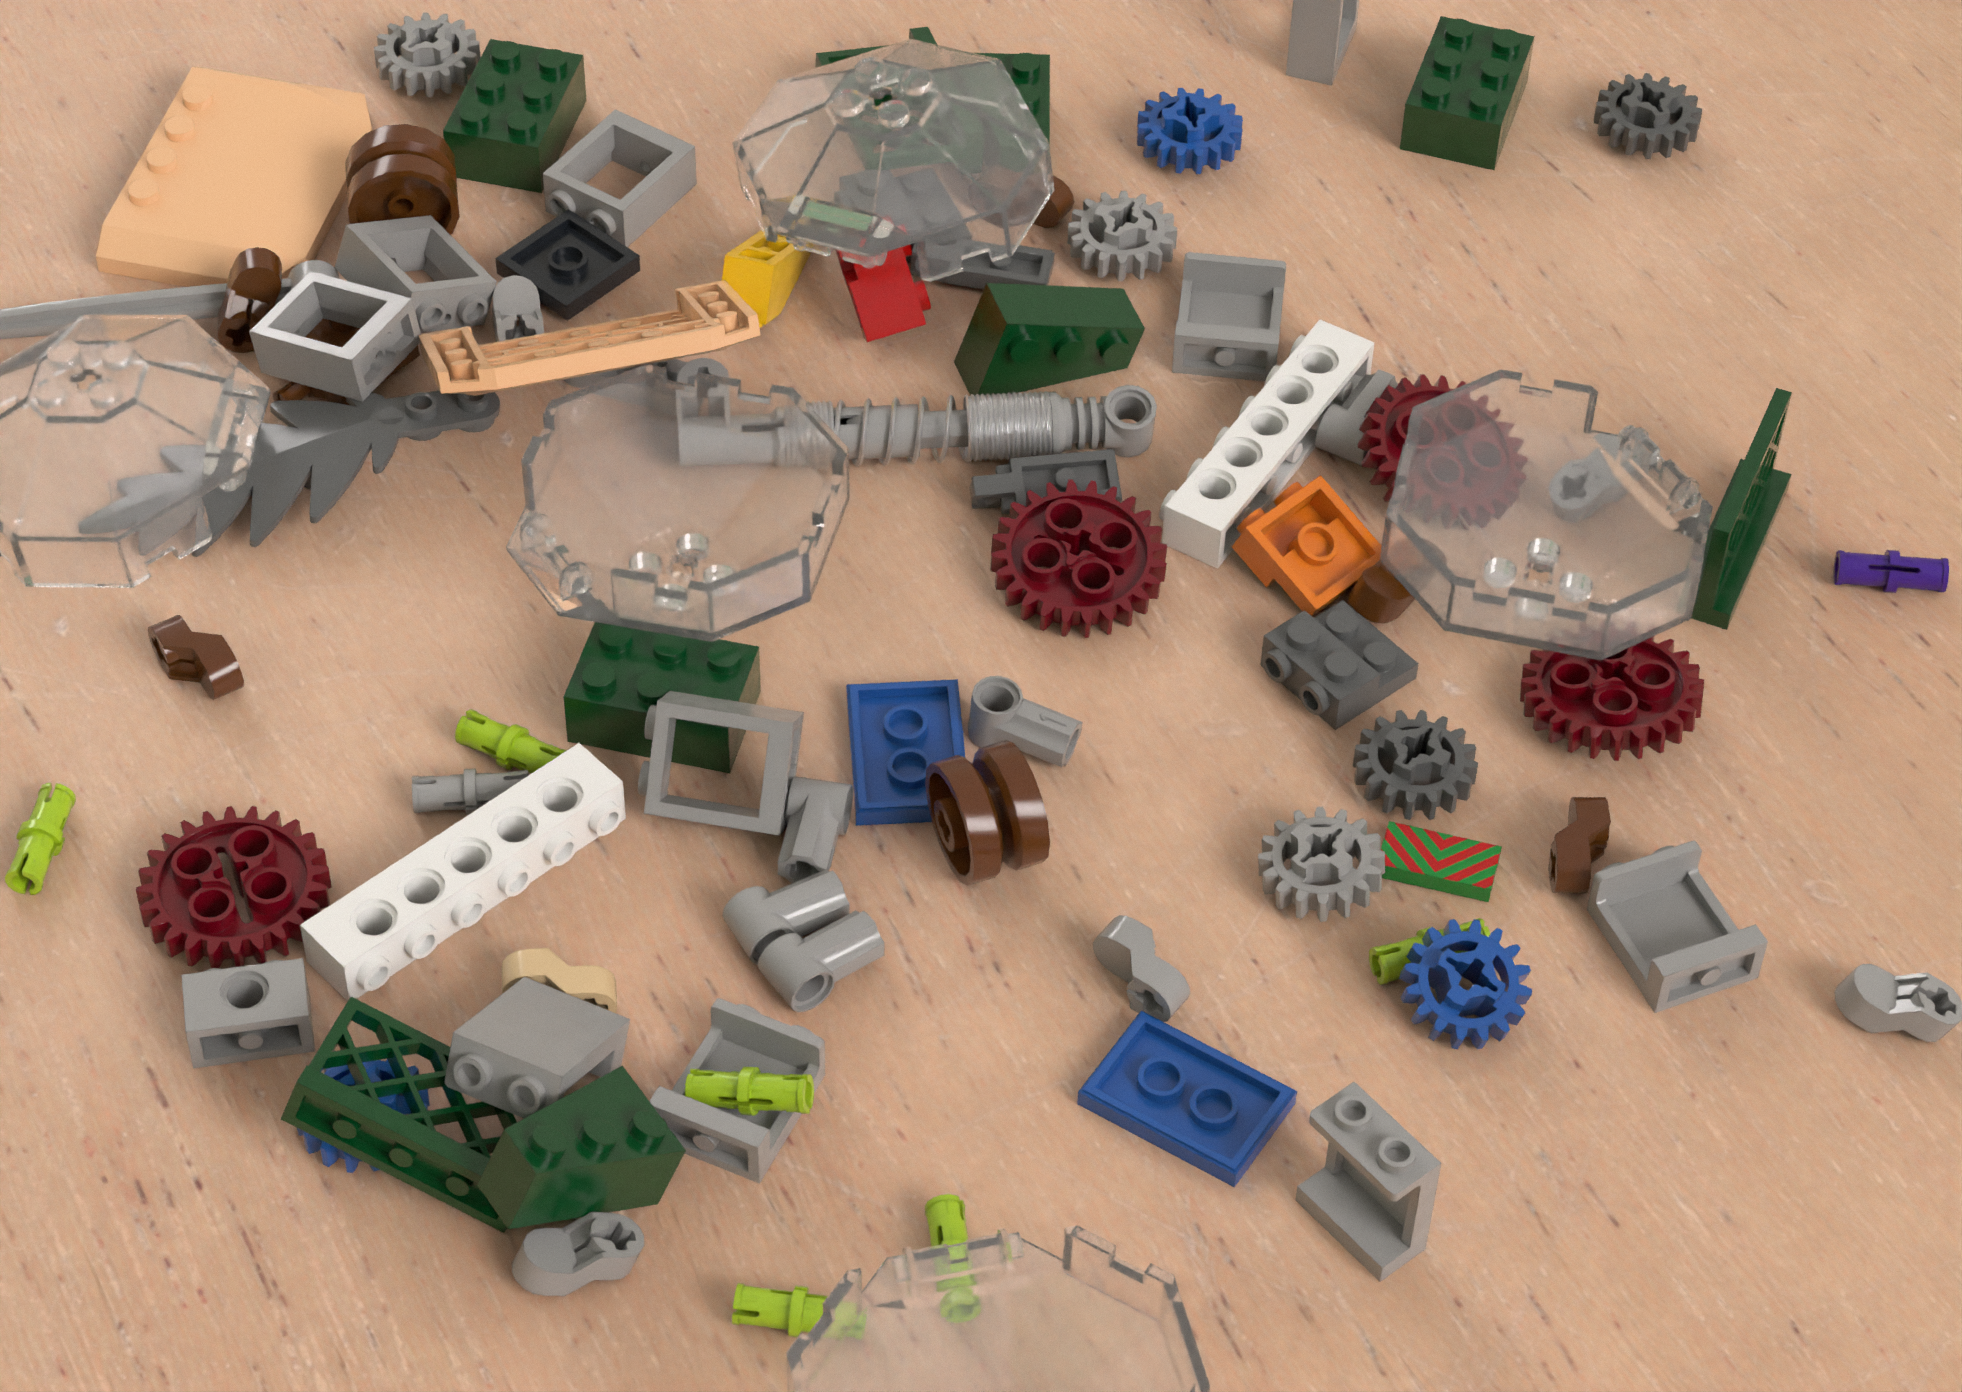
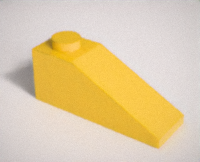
[721,224,817,328]

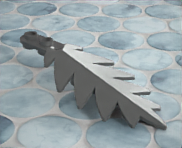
[79,391,500,557]

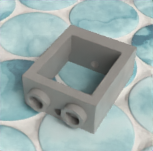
[1286,0,1359,86]
[543,109,697,247]
[335,215,497,333]
[249,271,421,402]
[638,691,804,836]

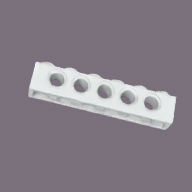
[1159,320,1375,569]
[300,743,626,1001]

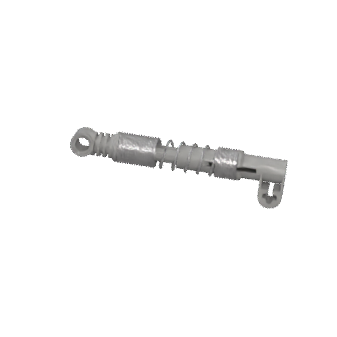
[677,358,1157,470]

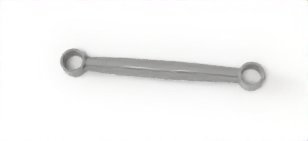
[0,260,340,339]

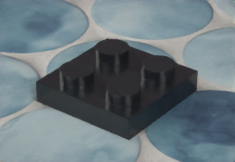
[495,209,640,321]

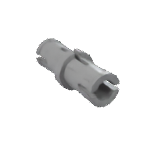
[412,768,529,815]

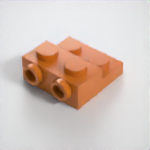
[1232,475,1387,617]

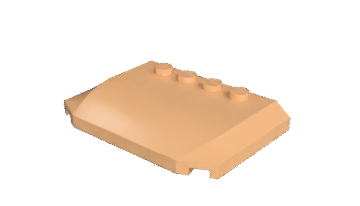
[96,67,372,287]
[418,280,760,396]

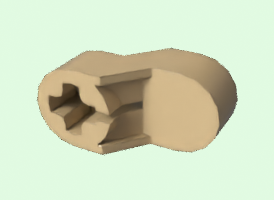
[501,948,617,1013]

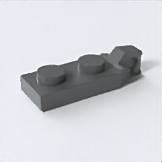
[911,235,1055,289]
[969,449,1122,515]

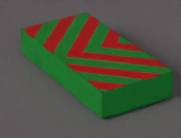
[1381,821,1502,902]

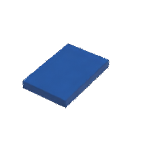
[846,679,966,826]
[1077,1011,1297,1187]

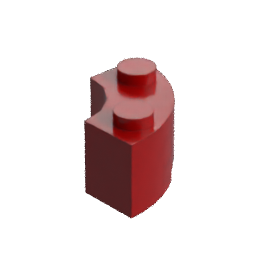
[831,217,931,342]

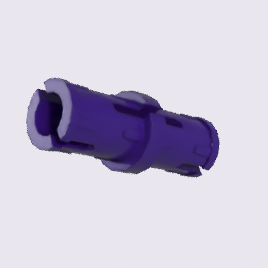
[1833,550,1949,593]

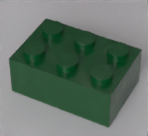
[1400,16,1535,170]
[443,39,587,193]
[563,616,761,773]

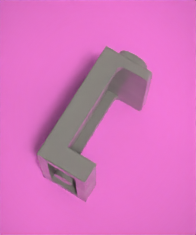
[1172,252,1286,381]
[1587,841,1768,1013]
[445,977,630,1118]
[650,998,825,1184]
[1296,1082,1441,1282]

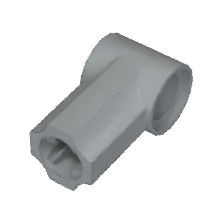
[1315,369,1398,466]
[968,676,1083,767]
[778,776,853,884]
[722,870,850,965]
[758,910,884,1012]

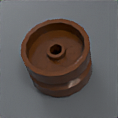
[345,124,460,235]
[925,740,1050,886]

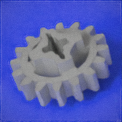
[374,13,481,97]
[1067,190,1177,281]
[1258,807,1385,922]

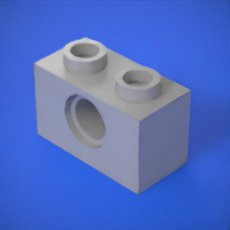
[181,958,315,1068]

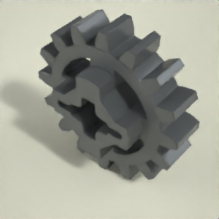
[1593,73,1702,159]
[1353,710,1478,820]

